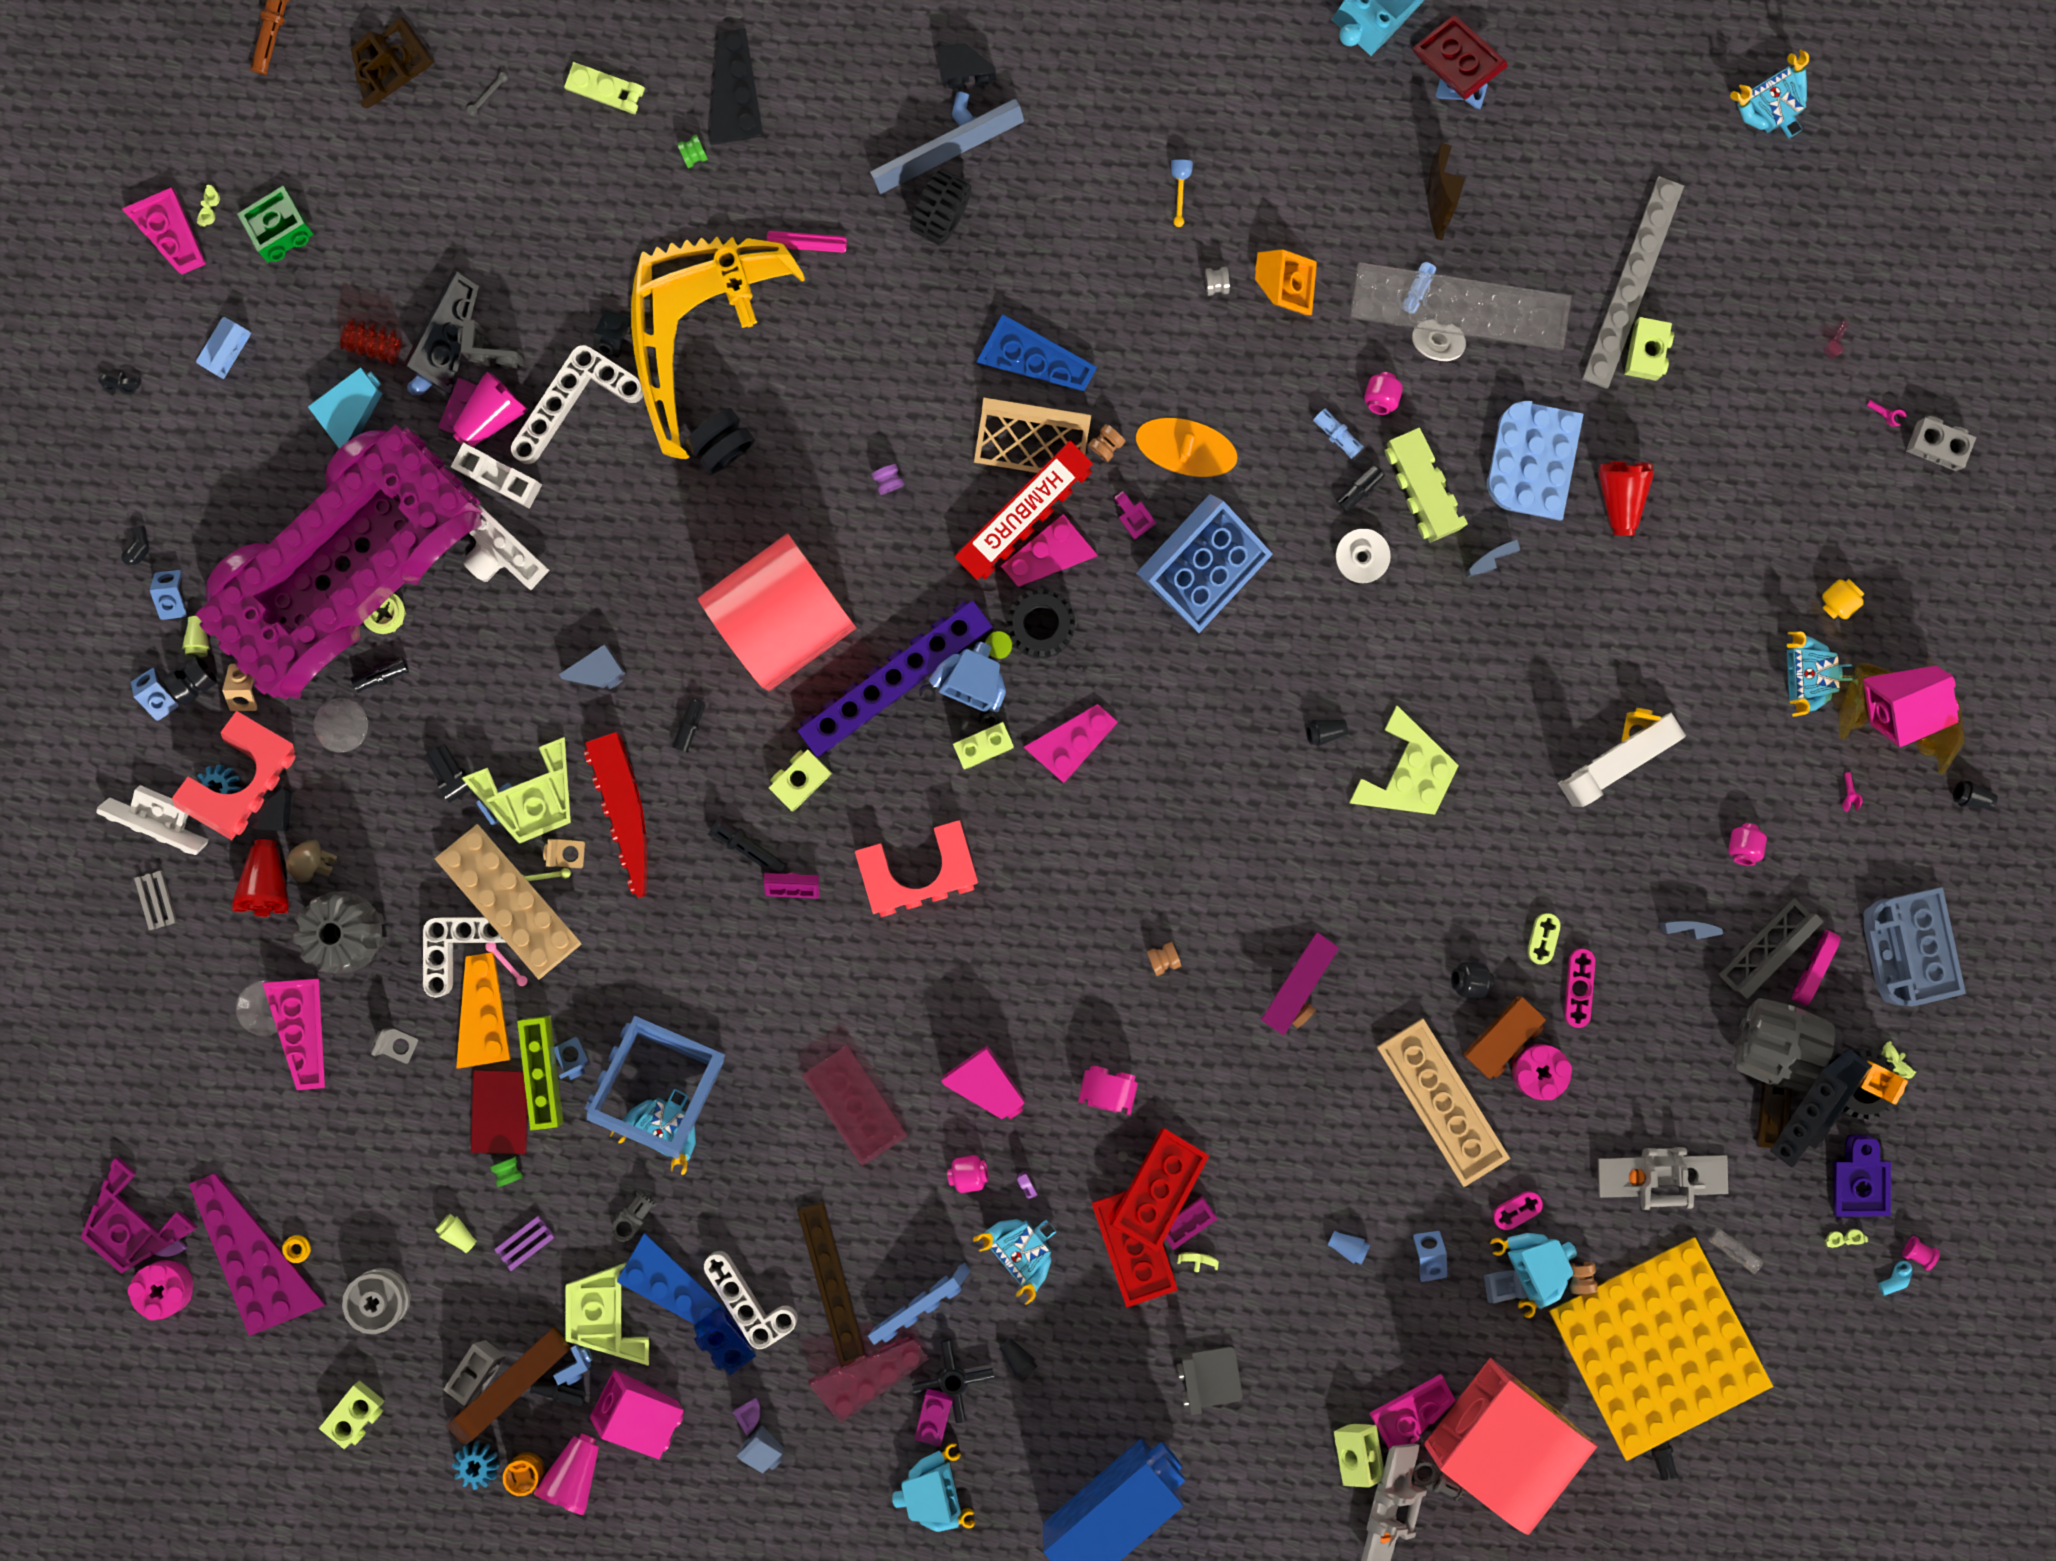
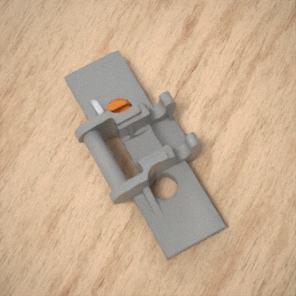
[1598,1147,1728,1210]
[1361,1443,1427,1561]

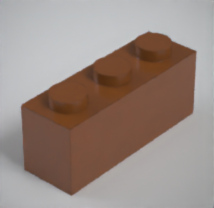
[1462,996,1546,1079]

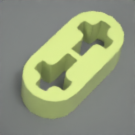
[1527,913,1560,964]

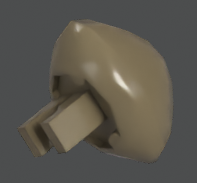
[286,840,337,883]

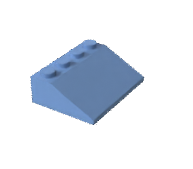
[1136,494,1273,633]

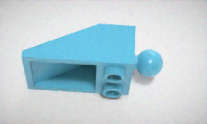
[1331,0,1424,56]

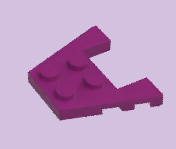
[80,1157,198,1273]

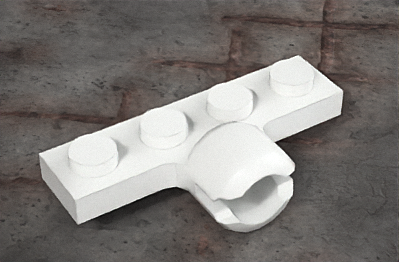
[463,505,549,590]

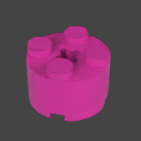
[1511,1043,1572,1100]
[1078,1066,1138,1115]
[128,1260,193,1320]

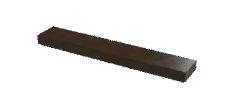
[797,1201,867,1368]

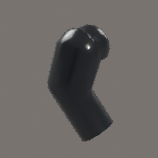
[121,526,149,565]

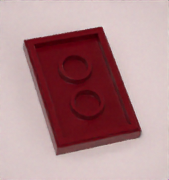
[1412,14,1507,100]
[471,1070,528,1154]

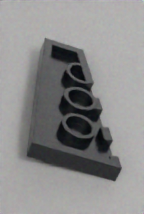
[710,28,764,145]
[403,272,479,394]

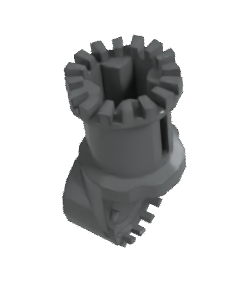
[611,1189,658,1242]
[1412,1459,1466,1502]

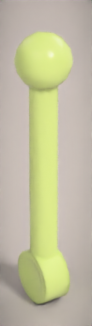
[522,868,571,881]

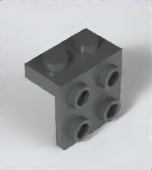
[458,319,525,370]
[1177,1346,1243,1415]

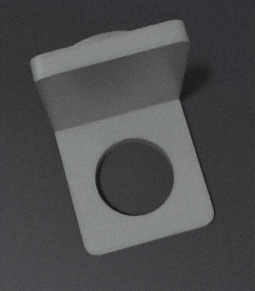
[372,1027,418,1064]

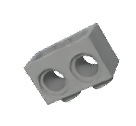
[1906,416,1976,471]
[443,1340,506,1406]

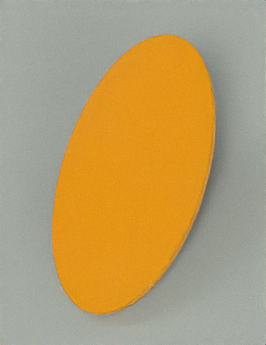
[1136,418,1237,477]

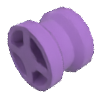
[872,464,904,495]

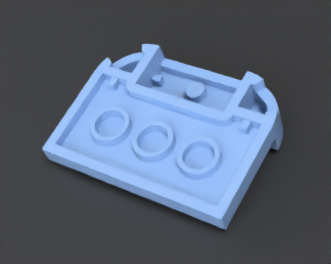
[1486,401,1583,521]

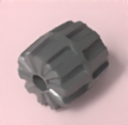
[292,891,387,974]
[1732,998,1835,1094]

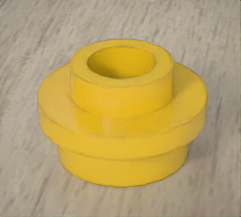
[283,1235,311,1263]

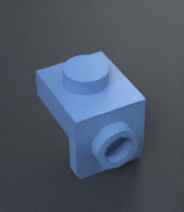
[553,1344,593,1385]

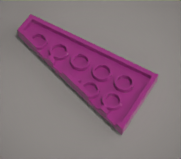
[189,1173,327,1336]

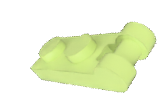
[564,62,645,114]

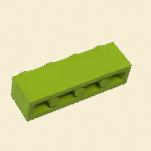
[517,1015,564,1131]

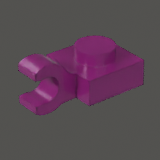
[1113,491,1157,540]

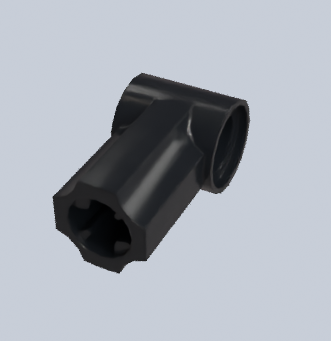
[424,744,471,803]

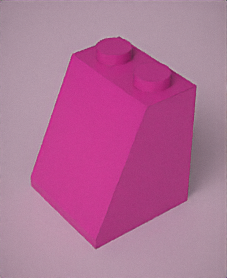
[1863,665,1959,747]
[941,1045,1025,1119]
[590,1369,684,1459]

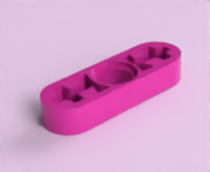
[1791,930,1841,1006]
[1564,949,1595,1028]

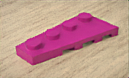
[262,978,325,1090]

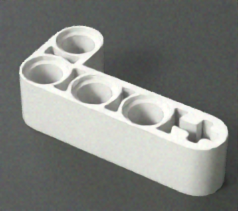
[704,1251,798,1349]

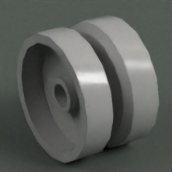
[342,1268,411,1334]

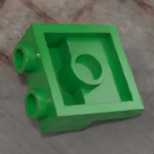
[237,186,314,263]

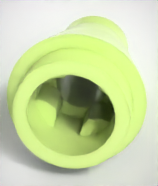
[182,616,210,657]
[435,1214,477,1253]

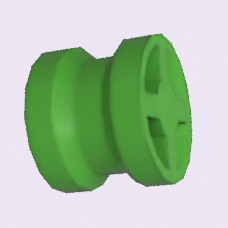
[677,134,708,169]
[490,1157,523,1187]

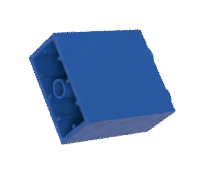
[1043,1438,1186,1561]

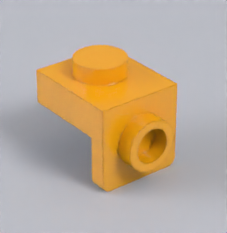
[1859,1060,1908,1104]

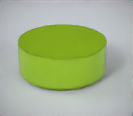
[985,631,1012,659]

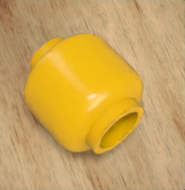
[1822,579,1864,619]

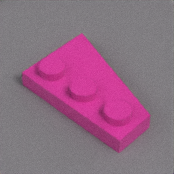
[122,187,207,275]
[1001,514,1098,588]
[1023,704,1118,783]
[1369,1374,1456,1449]

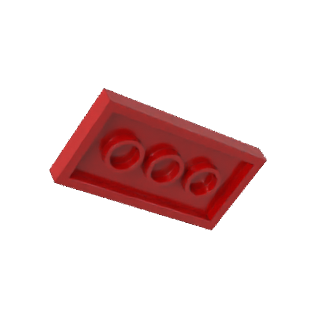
[1109,1128,1209,1252]
[1091,1190,1178,1308]

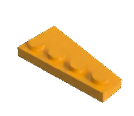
[456,952,511,1069]

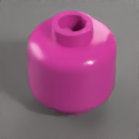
[1364,372,1403,415]
[1728,823,1767,866]
[947,1155,989,1193]

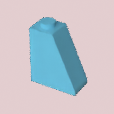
[308,368,383,449]

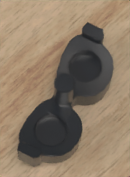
[98,372,141,394]

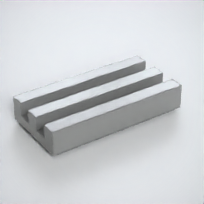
[134,870,178,930]

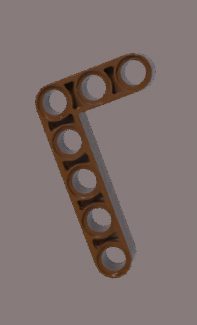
[446,1326,573,1446]

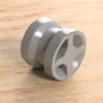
[1205,267,1230,296]

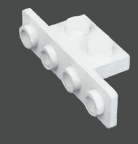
[96,785,208,855]

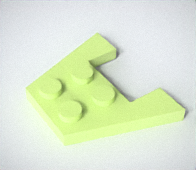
[1349,706,1459,815]
[462,737,571,844]
[566,1262,649,1366]

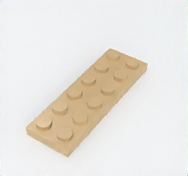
[435,824,581,980]
[1376,1018,1510,1187]

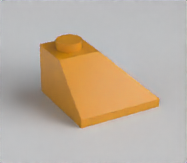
[1255,249,1317,315]

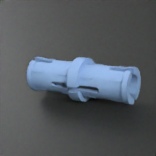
[1313,408,1364,459]

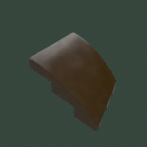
[351,17,435,109]
[1428,143,1465,241]

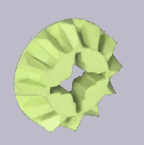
[364,593,406,634]

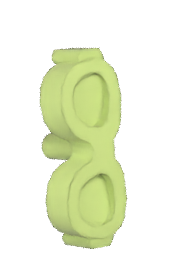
[197,185,220,227]
[1881,1041,1916,1079]
[1825,1228,1868,1248]
[1177,1252,1219,1272]

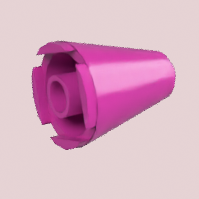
[453,371,528,447]
[534,1433,599,1515]

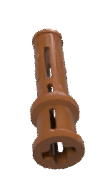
[249,0,290,75]

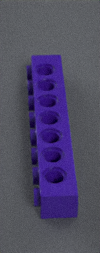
[798,601,993,758]

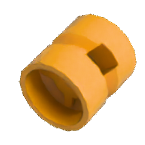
[503,1452,545,1496]

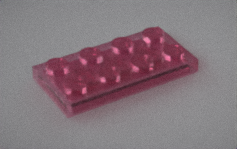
[802,1044,908,1166]

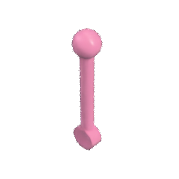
[485,943,528,986]

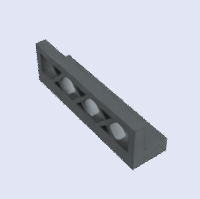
[1718,898,1824,999]

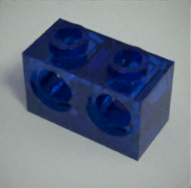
[694,1306,756,1375]

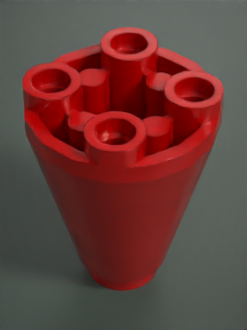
[1598,461,1654,536]
[232,839,289,917]

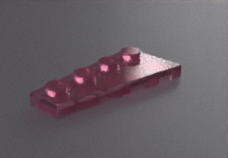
[808,1335,929,1423]

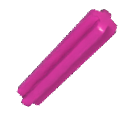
[767,231,847,253]

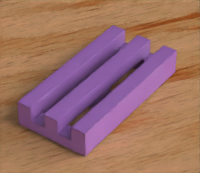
[494,1216,555,1271]

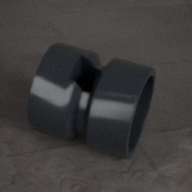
[163,655,218,705]

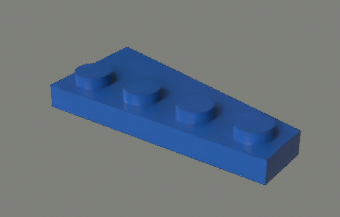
[977,314,1098,391]
[617,1232,726,1334]

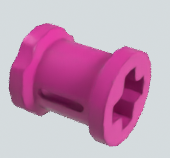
[1902,1236,1940,1271]

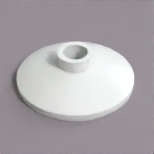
[1412,320,1466,361]
[1336,529,1390,583]

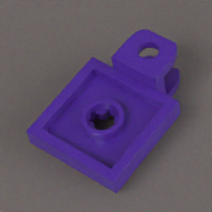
[1833,1135,1891,1217]

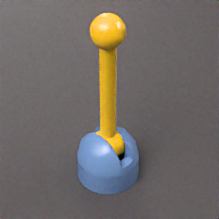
[1171,160,1193,227]

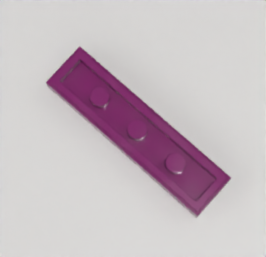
[1260,932,1339,1035]

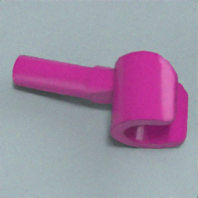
[1867,400,1906,427]
[1842,772,1863,812]

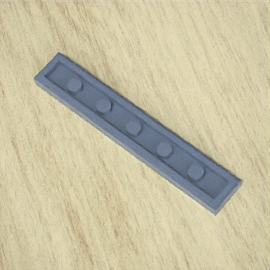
[870,99,1024,194]

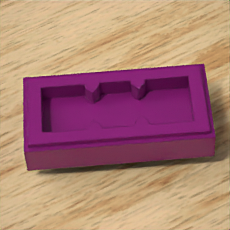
[764,873,820,899]
[1165,1196,1218,1250]

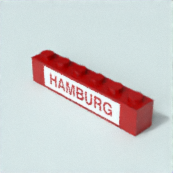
[954,441,1093,580]

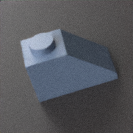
[559,644,626,689]
[737,1425,785,1473]

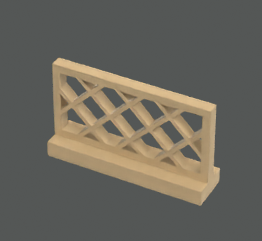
[974,398,1091,473]

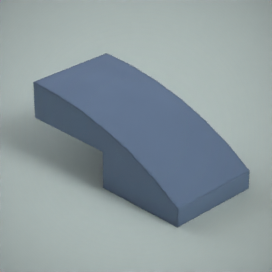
[1465,540,1520,577]
[1659,921,1723,939]
[1484,1270,1528,1303]

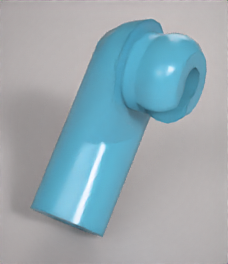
[1878,1260,1913,1296]

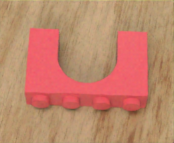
[172,711,296,840]
[855,820,979,917]

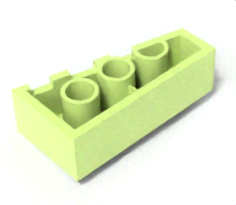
[1385,428,1468,543]

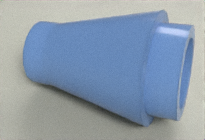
[1328,1230,1370,1265]

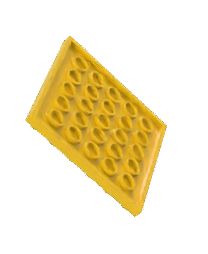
[1548,1237,1773,1461]

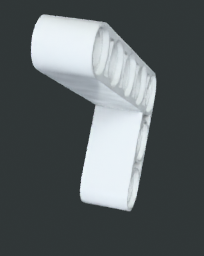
[511,345,643,464]
[1558,712,1686,807]
[423,917,506,998]

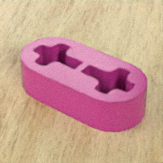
[1493,1191,1543,1230]

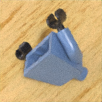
[919,642,1006,727]

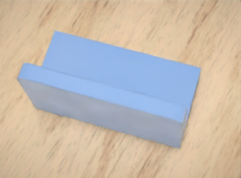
[196,317,251,379]

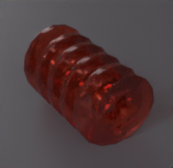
[340,317,402,364]

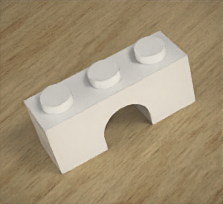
[451,443,542,509]

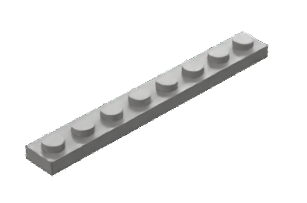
[1582,176,1684,389]

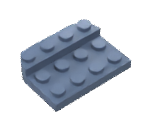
[1863,887,1966,1006]

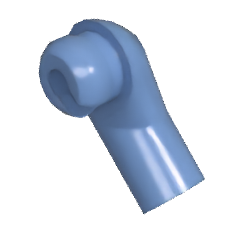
[952,92,976,127]

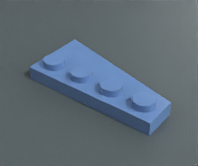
[868,1262,971,1345]

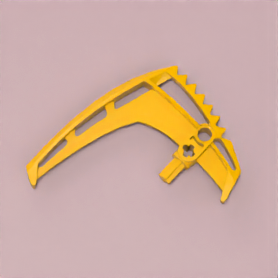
[631,237,805,459]

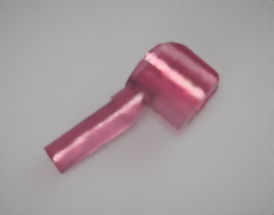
[1824,321,1849,360]

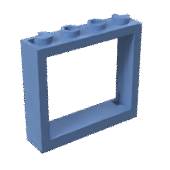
[584,1016,725,1159]

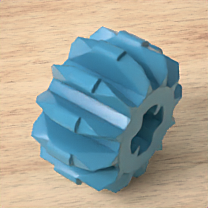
[197,765,243,794]
[452,1441,500,1490]

